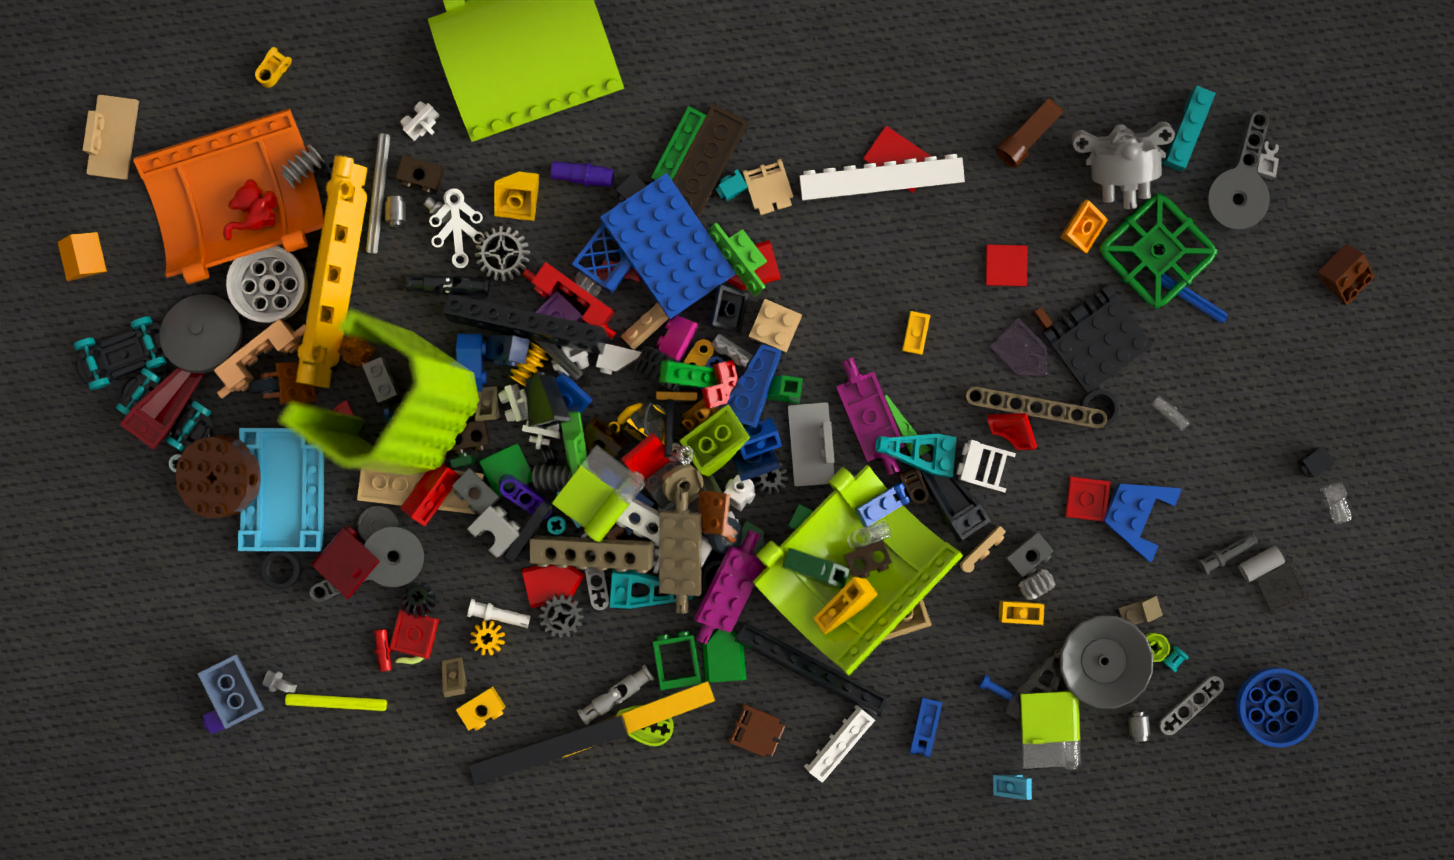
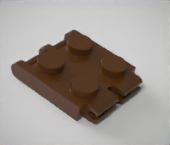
[727,703,785,757]

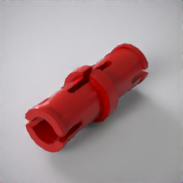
[374,629,392,672]

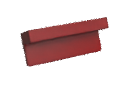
[400,463,461,526]

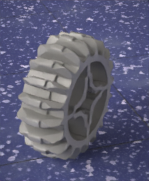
[475,226,530,281]

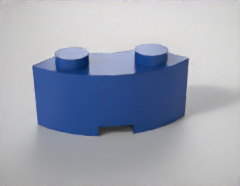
[456,334,487,392]

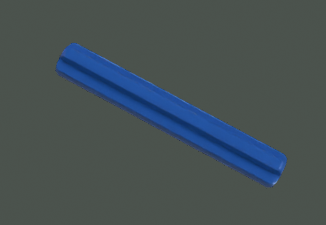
[1161,273,1228,323]

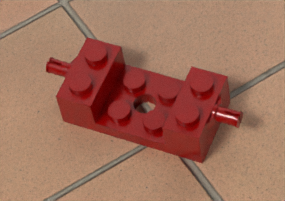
[522,262,616,339]

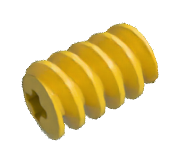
[508,341,549,387]

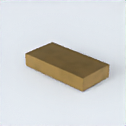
[656,389,697,401]

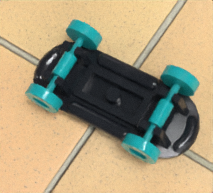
[73,316,167,391]
[116,368,213,452]

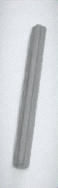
[366,133,390,254]

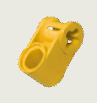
[255,47,292,88]

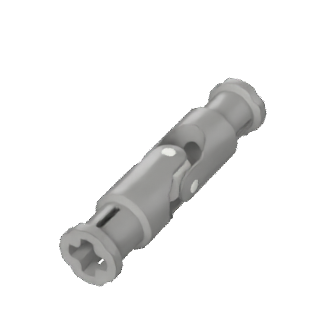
[577,664,655,726]

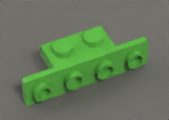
[707,223,767,296]
[561,412,589,476]

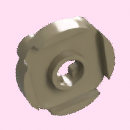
[662,463,703,504]

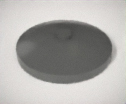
[160,294,243,373]

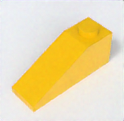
[813,577,878,634]

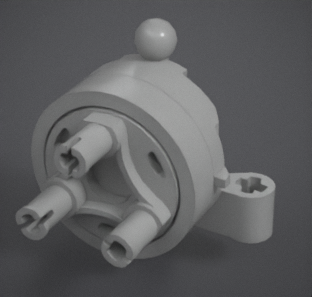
[1071,121,1175,209]

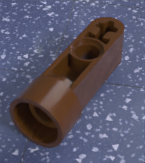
[995,97,1064,168]

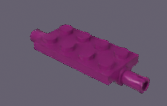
[836,358,905,475]
[694,530,764,644]

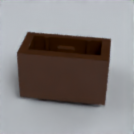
[1318,244,1375,305]

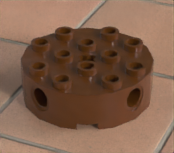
[176,435,261,519]

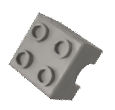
[468,505,523,557]

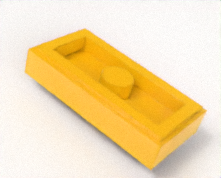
[902,311,930,355]

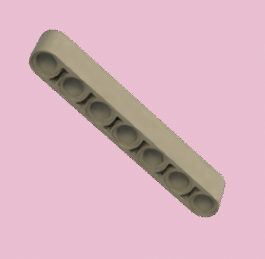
[966,387,1107,428]

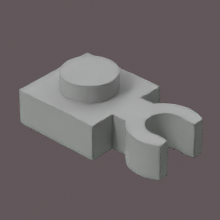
[1257,141,1279,180]

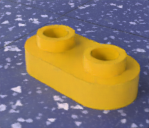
[683,339,714,367]

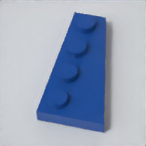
[720,344,782,428]

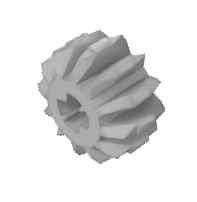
[1019,569,1055,600]

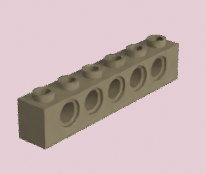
[530,535,654,573]

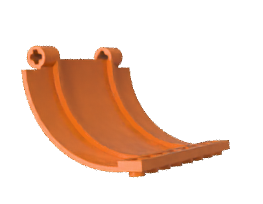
[133,108,324,284]

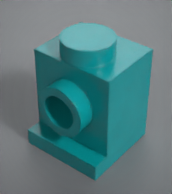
[715,169,748,201]

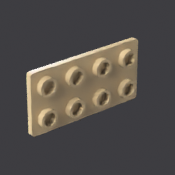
[83,95,139,180]

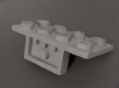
[788,402,835,486]

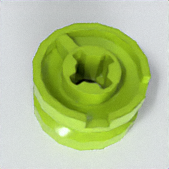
[1145,633,1170,662]

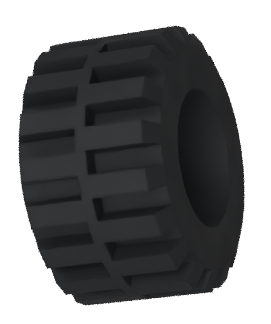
[633,346,682,392]

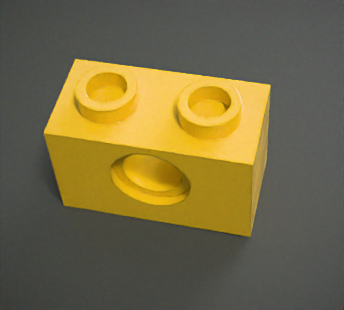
[999,600,1044,625]
[456,687,505,731]

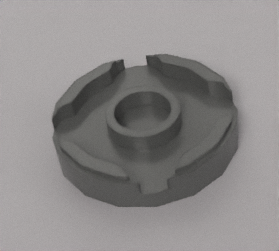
[357,506,398,542]

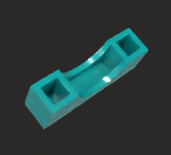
[1162,86,1216,172]

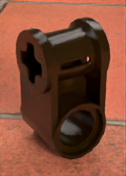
[897,467,929,505]

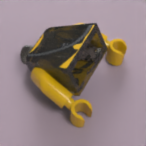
[609,400,666,445]

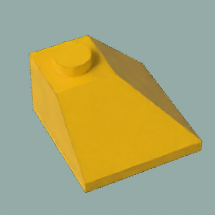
[494,172,539,221]

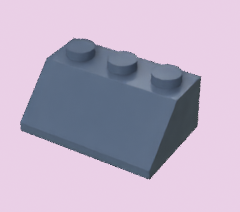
[198,655,265,729]

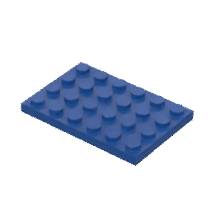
[599,173,736,320]

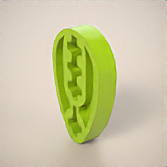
[616,705,674,746]

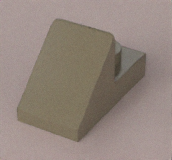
[475,386,500,421]
[1118,596,1163,625]
[442,657,467,697]

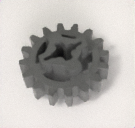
[539,593,584,638]

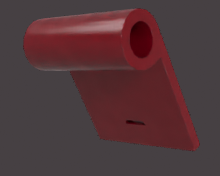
[311,525,380,599]

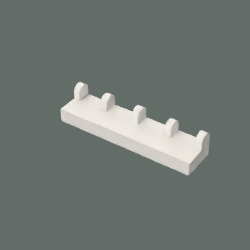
[804,705,875,783]

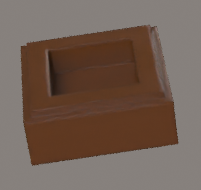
[1032,307,1053,329]

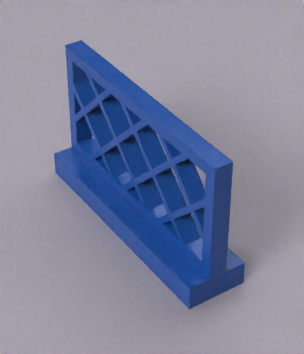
[572,201,632,295]

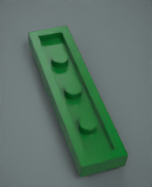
[651,106,706,181]
[660,361,718,388]

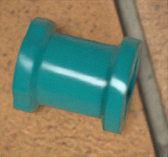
[547,516,567,535]
[1162,646,1189,673]

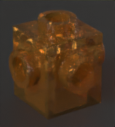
[338,335,375,366]

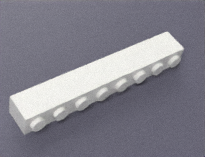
[799,154,965,200]

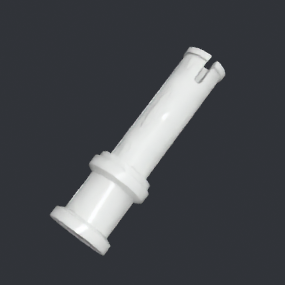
[467,599,531,629]

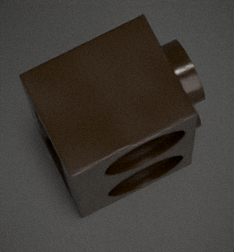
[449,421,490,455]
[844,539,892,579]

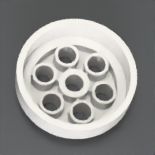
[226,246,308,324]

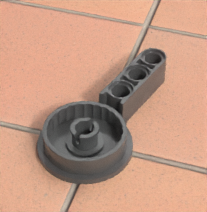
[1208,111,1270,230]
[310,526,424,602]

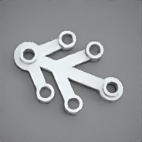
[429,189,485,268]

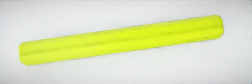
[285,694,387,711]

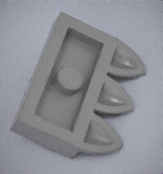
[711,334,753,367]

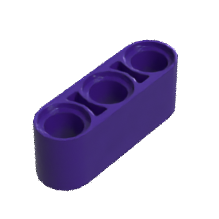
[498,474,552,519]

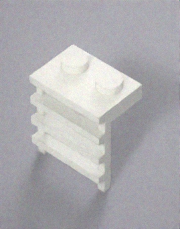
[957,440,1016,492]

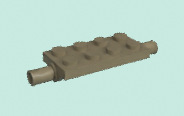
[659,490,701,614]

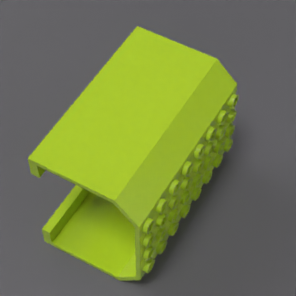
[279,310,479,476]

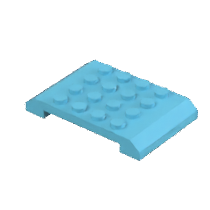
[238,428,324,551]

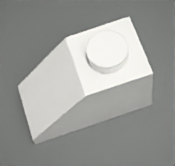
[596,344,641,375]

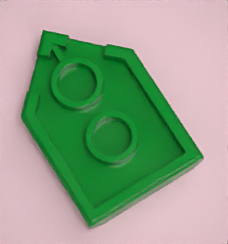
[703,628,746,683]

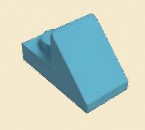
[993,775,1032,800]

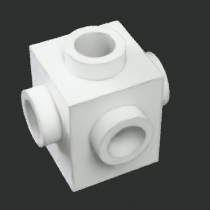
[724,474,756,511]

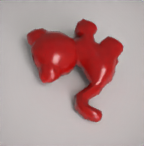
[223,179,277,241]

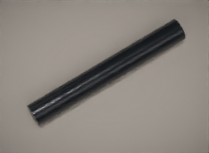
[664,399,674,458]

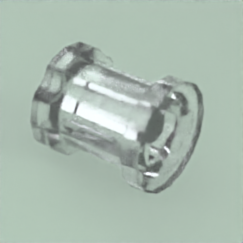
[668,443,694,464]

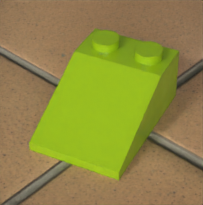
[679,404,750,477]

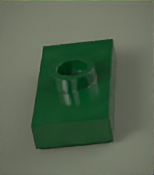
[450,452,477,468]

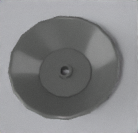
[1060,616,1153,709]

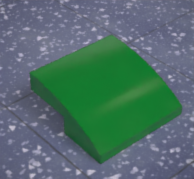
[478,443,532,497]

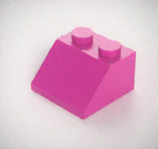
[656,315,698,361]

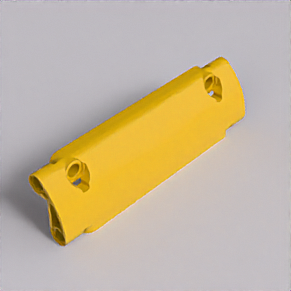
[296,156,368,388]

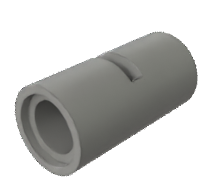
[1238,545,1285,583]

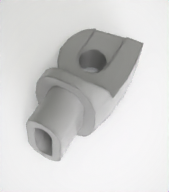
[423,196,452,223]
[262,670,297,693]

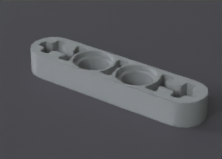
[581,533,609,610]
[1158,676,1224,735]

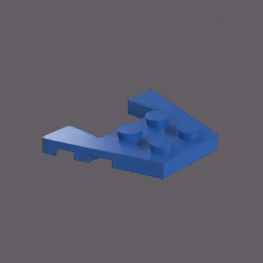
[1102,483,1182,562]

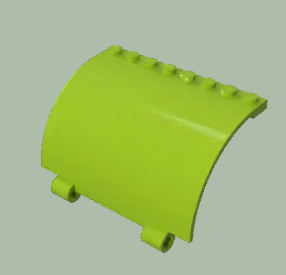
[428,0,624,142]
[753,465,963,675]

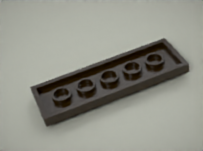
[672,104,749,219]

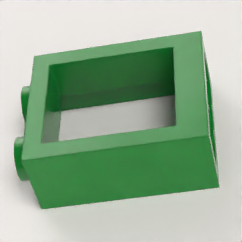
[653,631,701,690]

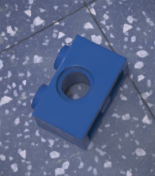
[740,417,782,460]

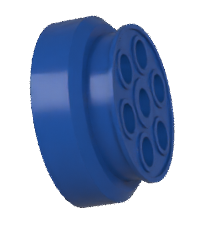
[1236,667,1319,747]

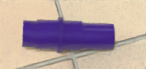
[551,161,614,187]

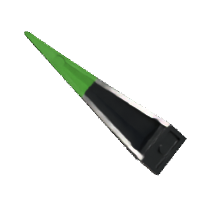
[884,395,991,542]

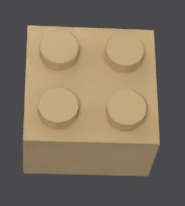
[749,299,802,354]

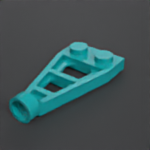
[875,434,957,478]
[610,569,693,609]

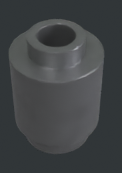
[385,196,406,227]
[1128,711,1150,742]

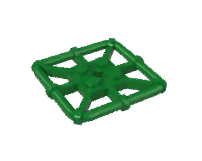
[1099,193,1218,309]

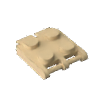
[742,159,793,215]

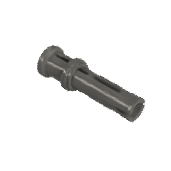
[1197,533,1258,576]

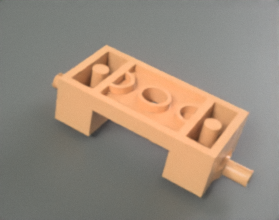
[214,319,306,399]

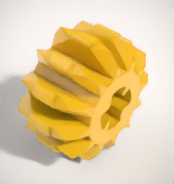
[470,621,505,655]

